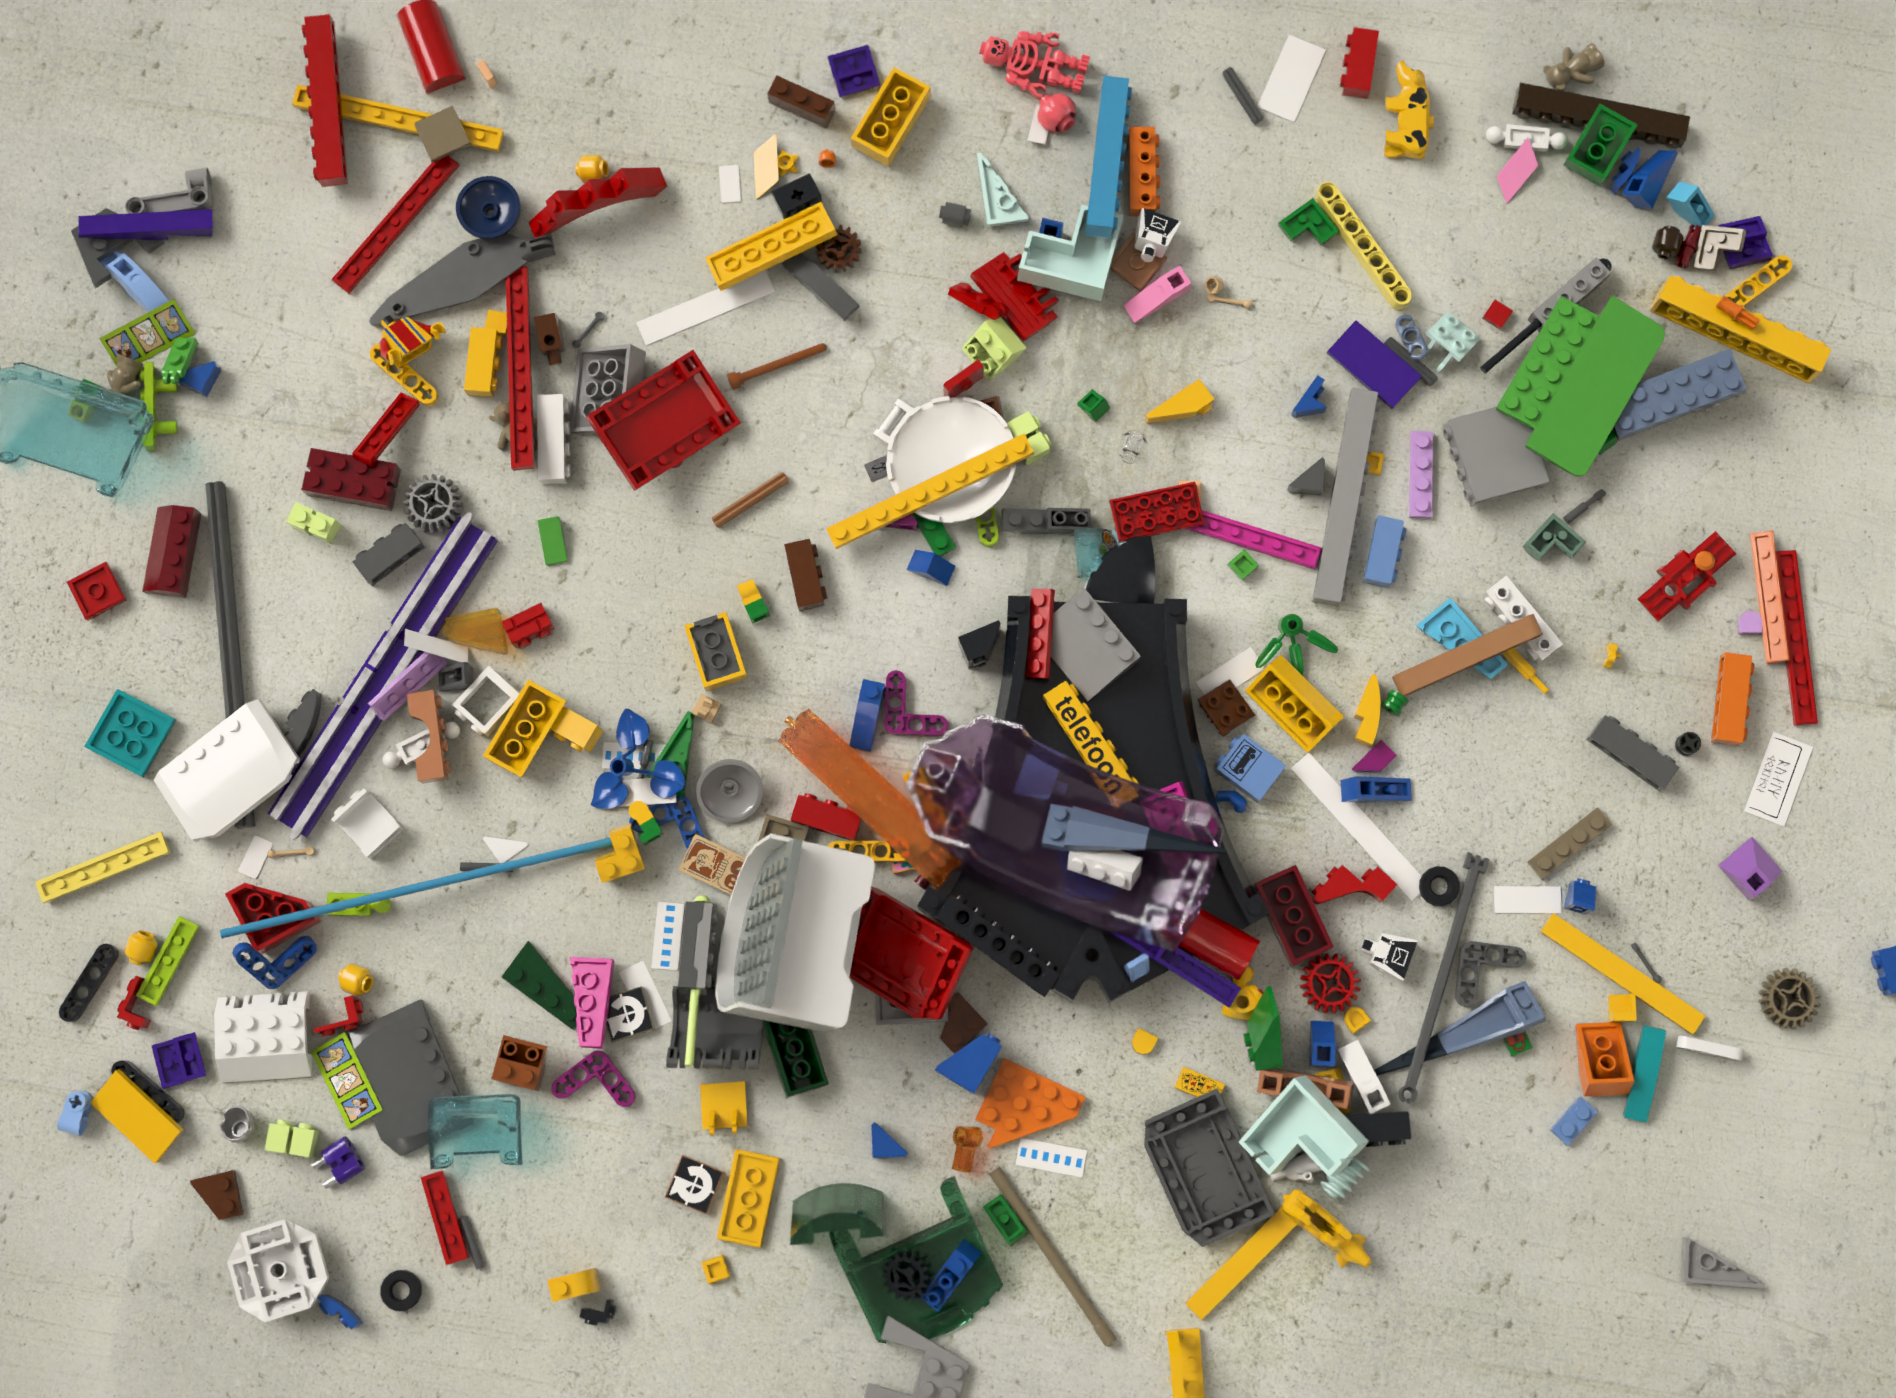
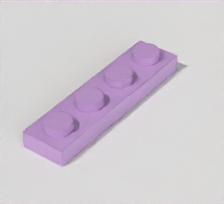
[1409,431,1433,519]
[368,652,448,721]

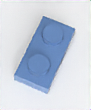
[1550,1097,1598,1146]

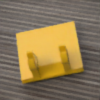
[700,1081,748,1136]

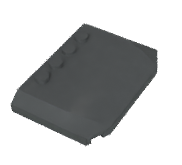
[348,999,474,1156]
[1144,1088,1275,1247]

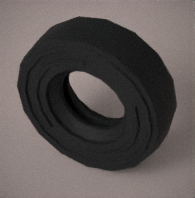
[1419,866,1460,907]
[380,1270,422,1311]

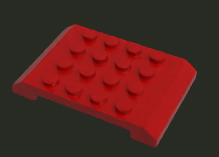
[586,350,741,491]

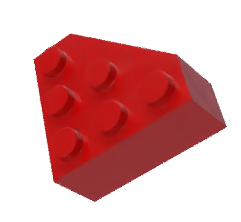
[225,883,321,954]

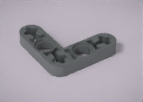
[1455,941,1526,1007]

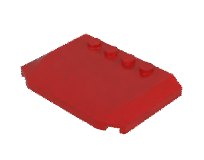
[849,886,974,1019]

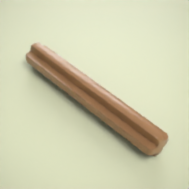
[712,472,788,528]

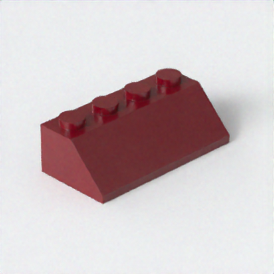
[142,505,201,598]

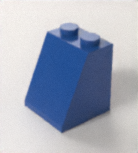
[935,1033,1002,1094]

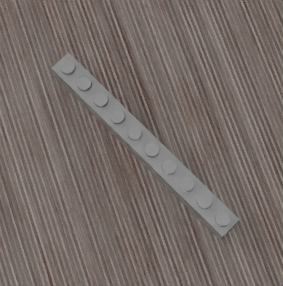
[1312,387,1381,607]

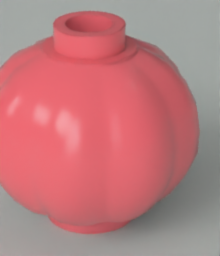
[1037,93,1077,133]

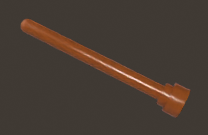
[727,343,827,390]

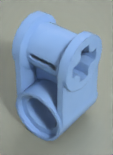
[57,1091,93,1136]

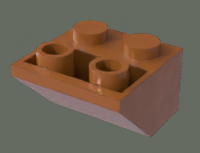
[491,1035,547,1091]

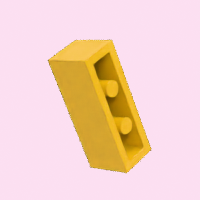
[464,327,503,397]

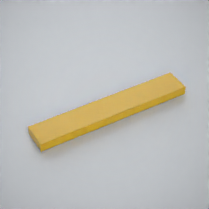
[1185,1207,1297,1320]

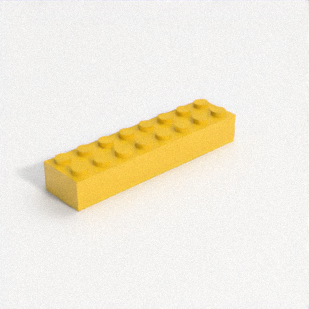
[1650,275,1832,384]

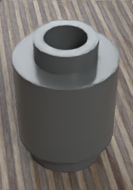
[939,202,971,227]

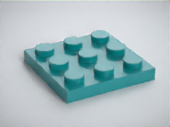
[84,689,176,778]

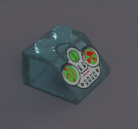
[1073,528,1118,578]

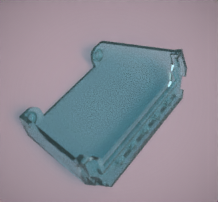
[0,362,154,498]

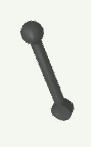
[572,312,604,348]
[1631,943,1662,984]

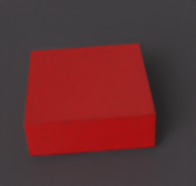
[1482,299,1513,330]

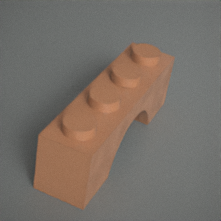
[407,690,451,784]
[1257,1068,1354,1109]

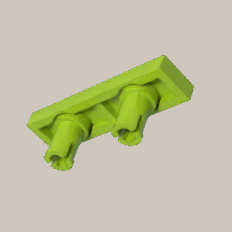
[140,362,178,451]

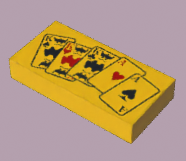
[1174,1066,1225,1097]

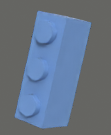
[1362,515,1407,588]

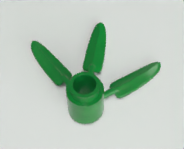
[1255,614,1338,676]

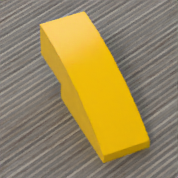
[1353,674,1381,748]

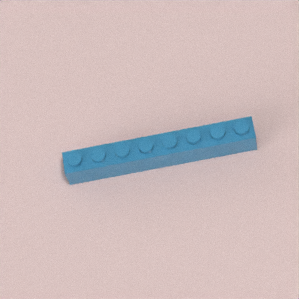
[1085,75,1132,238]

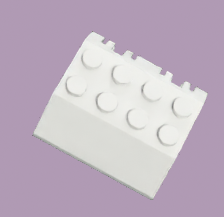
[214,991,312,1083]

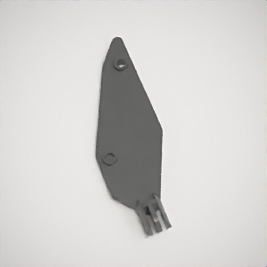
[369,233,555,326]

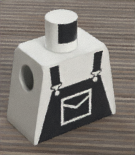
[1134,208,1181,262]
[1360,933,1418,982]

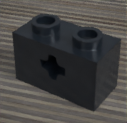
[771,173,822,220]

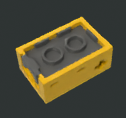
[684,612,748,692]

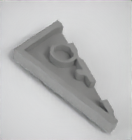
[1681,1237,1764,1289]

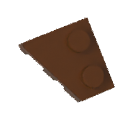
[940,992,988,1054]
[190,1170,244,1220]

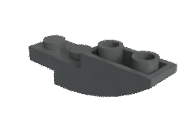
[1001,508,1091,534]
[284,689,322,757]

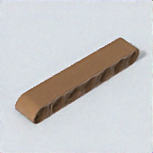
[1392,614,1543,697]

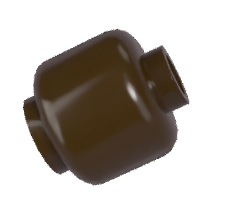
[1652,226,1684,260]

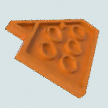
[975,1058,1085,1148]

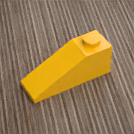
[1145,379,1214,424]

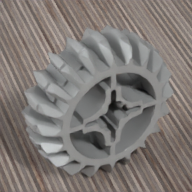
[403,474,463,533]

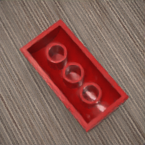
[397,0,466,94]
[1159,897,1260,980]

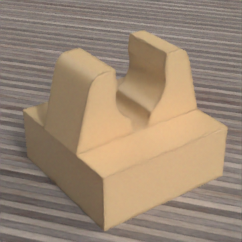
[692,694,722,724]

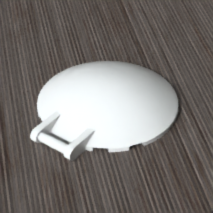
[873,396,1017,523]

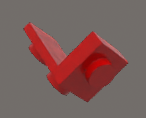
[117,976,151,1031]
[314,995,364,1037]

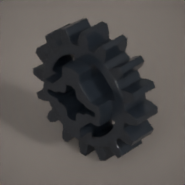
[881,1249,932,1301]

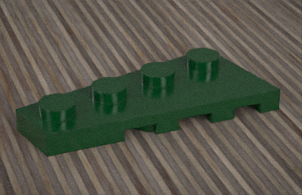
[501,941,577,1030]

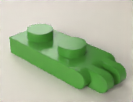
[161,337,199,384]

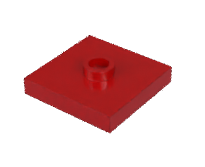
[943,360,984,397]
[67,562,127,621]

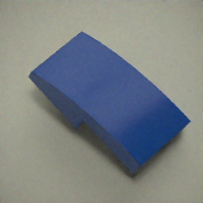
[1609,148,1641,194]
[318,1294,363,1329]

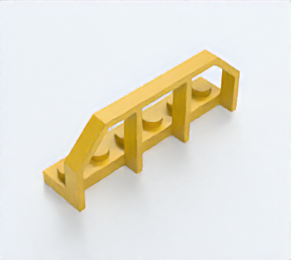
[1165,1328,1205,1398]

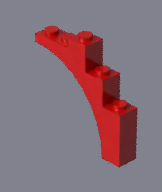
[528,167,667,238]

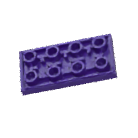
[1327,320,1422,409]

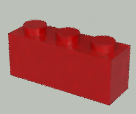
[1339,27,1379,99]
[790,793,863,841]

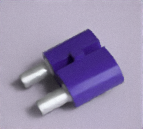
[311,1136,365,1189]

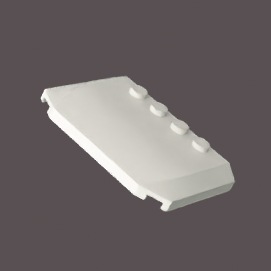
[154,699,300,842]

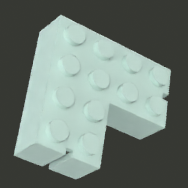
[1017,205,1124,301]
[1239,1075,1369,1177]

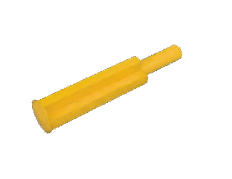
[1502,648,1549,694]

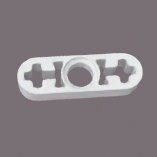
[1676,1036,1743,1061]

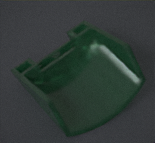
[790,1183,887,1245]

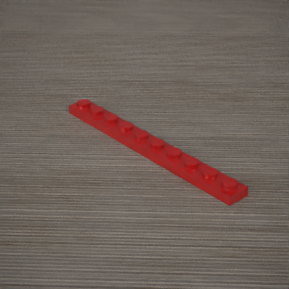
[506,266,535,471]

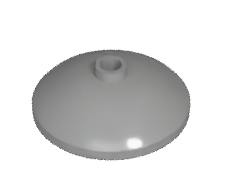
[696,759,763,823]

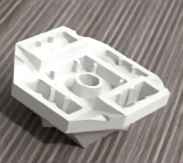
[227,1219,329,1322]

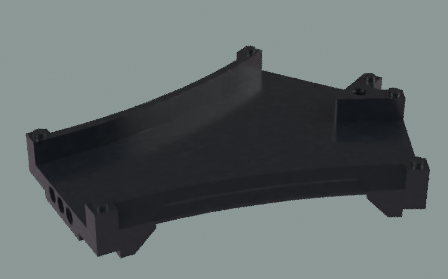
[917,596,1269,1003]

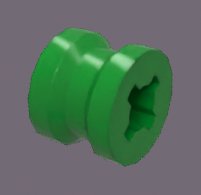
[1381,690,1409,717]

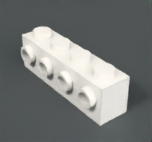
[1482,576,1563,664]

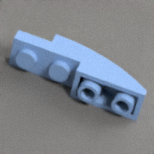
[100,251,169,312]

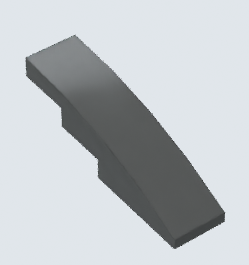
[782,253,860,321]

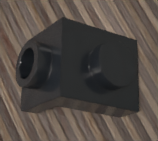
[579,1299,616,1326]

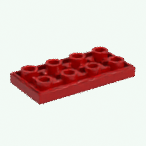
[1109,482,1205,543]

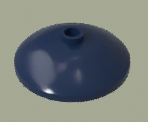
[456,176,521,239]

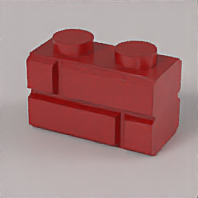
[501,603,555,649]

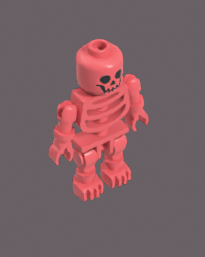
[979,31,1090,99]

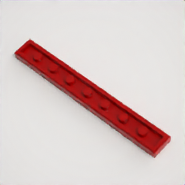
[331,156,460,294]
[1776,550,1818,726]

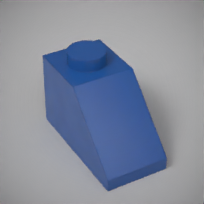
[1563,878,1596,914]

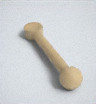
[1207,294,1252,308]
[267,846,315,858]

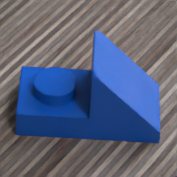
[1291,375,1327,418]

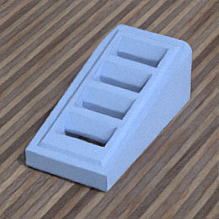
[1122,953,1150,982]

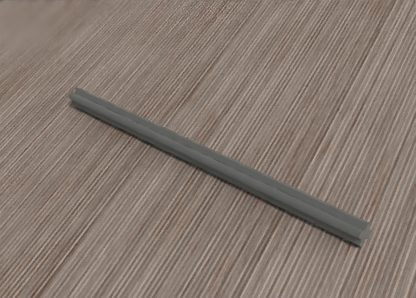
[205,481,255,829]

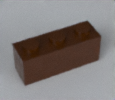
[767,75,836,129]
[784,539,828,611]

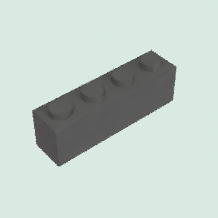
[1586,715,1680,792]

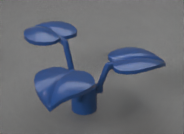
[591,708,685,809]

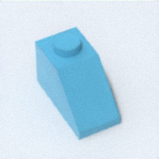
[1666,181,1715,227]

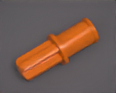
[1716,295,1759,330]

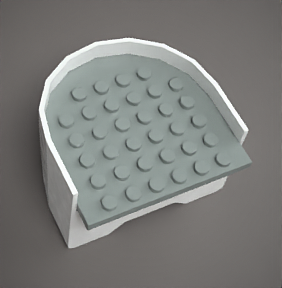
[715,834,875,1032]

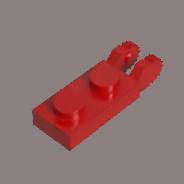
[948,282,1008,320]

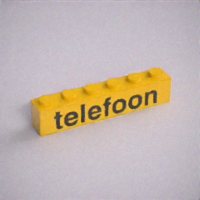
[1043,681,1141,809]

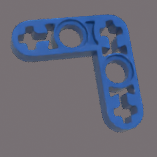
[629,796,705,850]
[232,936,317,989]

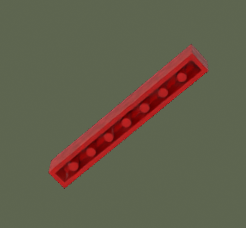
[302,14,348,187]

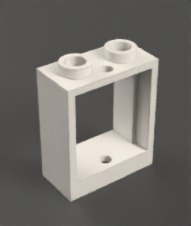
[452,666,519,737]

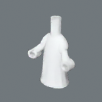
[1270,1148,1322,1183]

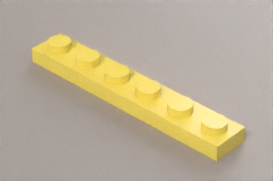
[35,832,170,903]

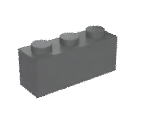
[352,523,425,586]

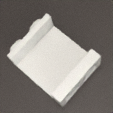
[331,788,404,860]

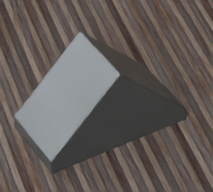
[1287,457,1325,496]
[439,662,474,691]

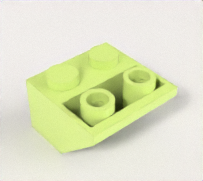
[961,317,1026,381]

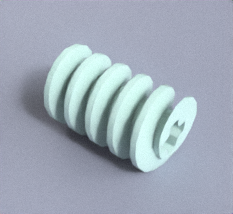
[1320,1156,1370,1204]

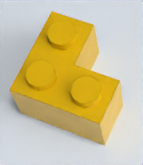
[595,823,645,883]

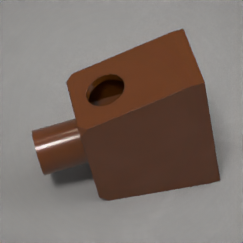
[533,313,565,366]

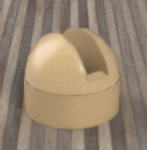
[1205,276,1224,294]

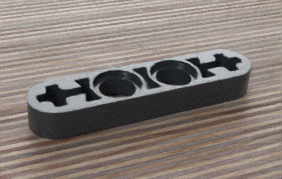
[59,944,119,1022]
[111,1060,184,1123]

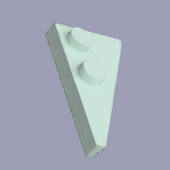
[977,153,1028,227]

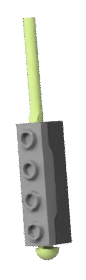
[678,895,718,1067]

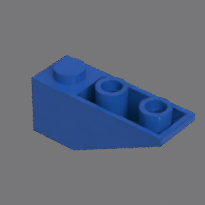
[1622,150,1678,209]
[920,1239,982,1312]

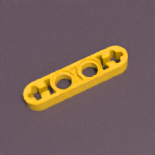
[1725,255,1792,306]
[369,344,439,406]
[828,841,914,862]

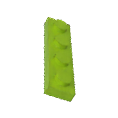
[136,916,201,1006]

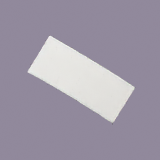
[1027,104,1048,144]

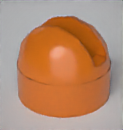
[819,149,836,168]

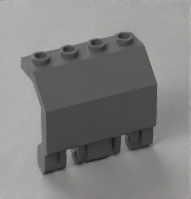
[666,986,763,1070]

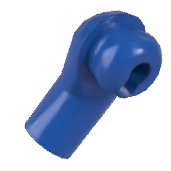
[1216,791,1247,813]

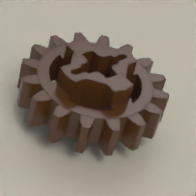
[815,225,862,272]

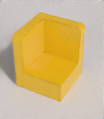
[1608,994,1637,1022]

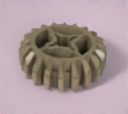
[1758,968,1821,1029]

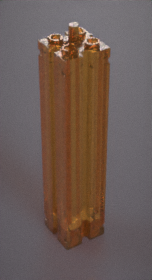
[778,708,968,889]

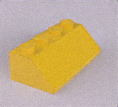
[1245,655,1344,753]
[483,679,567,778]

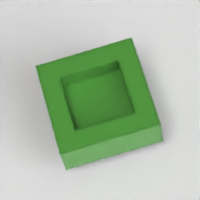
[1227,549,1259,581]

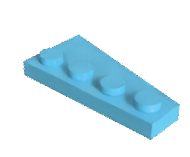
[1416,597,1508,680]

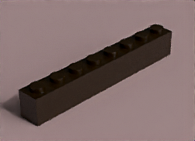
[1512,82,1690,149]

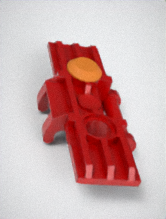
[1637,531,1737,622]

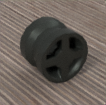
[1675,732,1701,756]

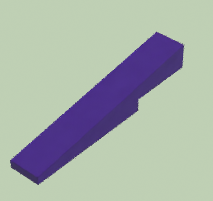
[78,209,213,240]
[1111,915,1241,1007]

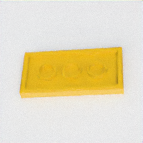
[90,1069,184,1164]
[717,1149,780,1248]

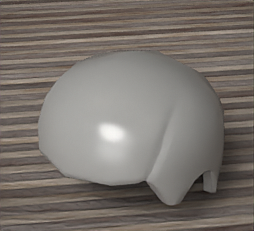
[220,1106,255,1143]

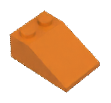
[1575,1022,1634,1097]

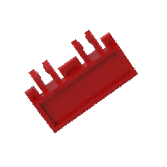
[970,252,1059,341]

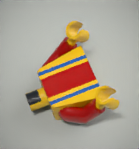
[379,315,446,369]

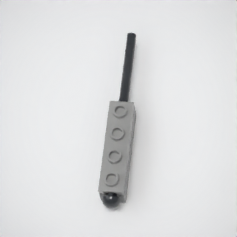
[1480,257,1612,374]

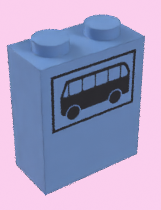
[1215,734,1286,803]

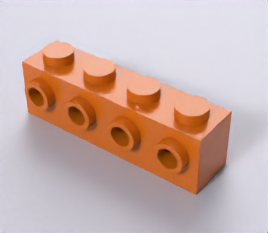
[1128,127,1160,216]
[1711,652,1755,746]

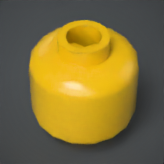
[575,155,609,183]
[124,930,158,965]
[338,964,373,996]

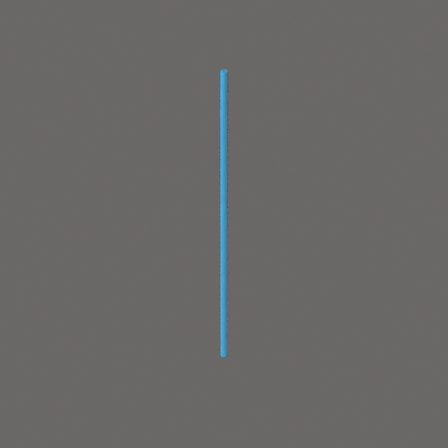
[220,838,613,939]

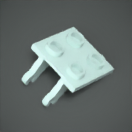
[1426,311,1481,373]

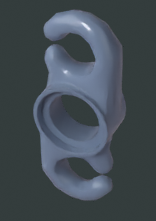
[1395,315,1428,360]

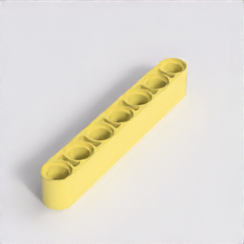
[1316,182,1412,311]

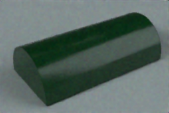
[762,1020,829,1098]

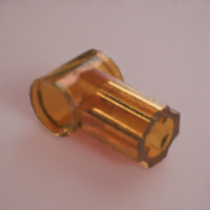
[952,1126,983,1173]

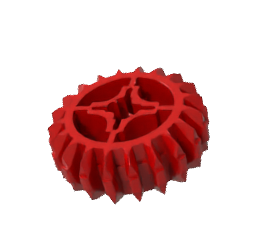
[1300,953,1361,1014]

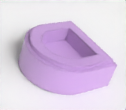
[1738,611,1763,634]

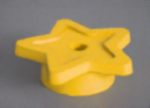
[778,150,798,177]

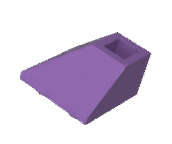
[1718,837,1782,900]

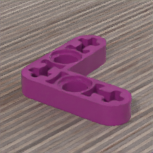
[884,670,949,736]
[551,1050,636,1107]

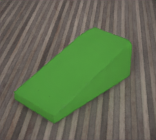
[537,516,568,565]

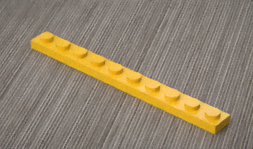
[292,84,504,152]
[826,433,1034,549]

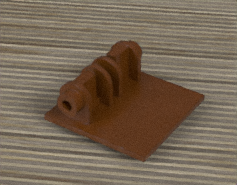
[1197,679,1255,737]

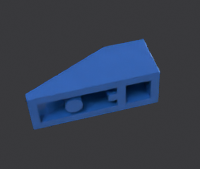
[849,679,885,752]
[1340,776,1412,803]

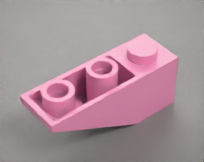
[1123,266,1191,324]

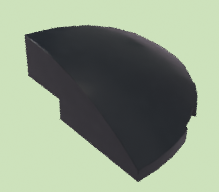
[1086,536,1156,604]

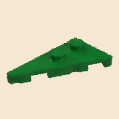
[646,711,695,798]

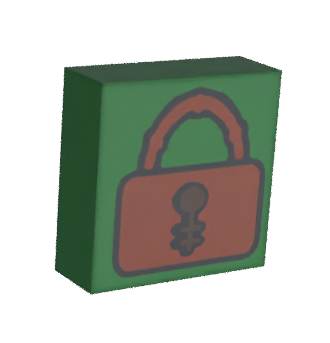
[1503,1031,1533,1056]

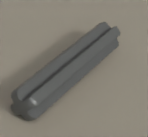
[1222,67,1263,124]
[1384,337,1438,386]

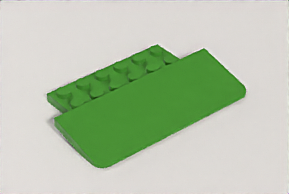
[1496,296,1665,477]

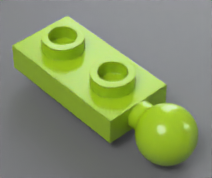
[326,892,391,916]

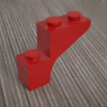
[1311,865,1398,904]

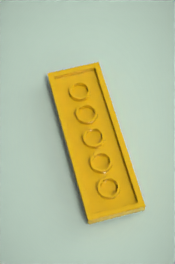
[705,202,837,291]

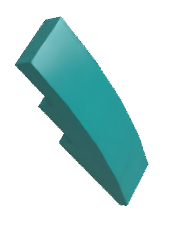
[1623,1025,1666,1123]

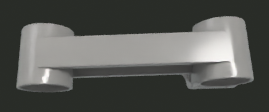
[125,168,214,213]

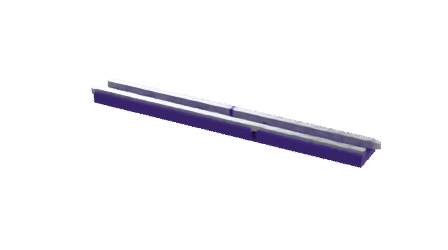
[267,512,498,840]

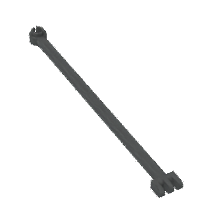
[1398,852,1489,1104]

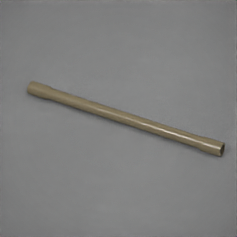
[989,1167,1117,1347]

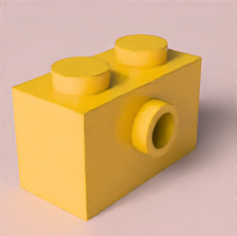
[550,707,604,753]

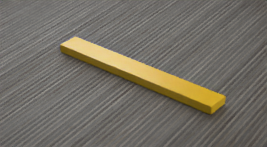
[1540,913,1705,1035]

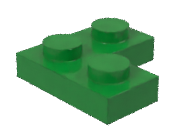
[1278,198,1339,246]

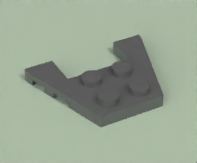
[71,208,164,289]

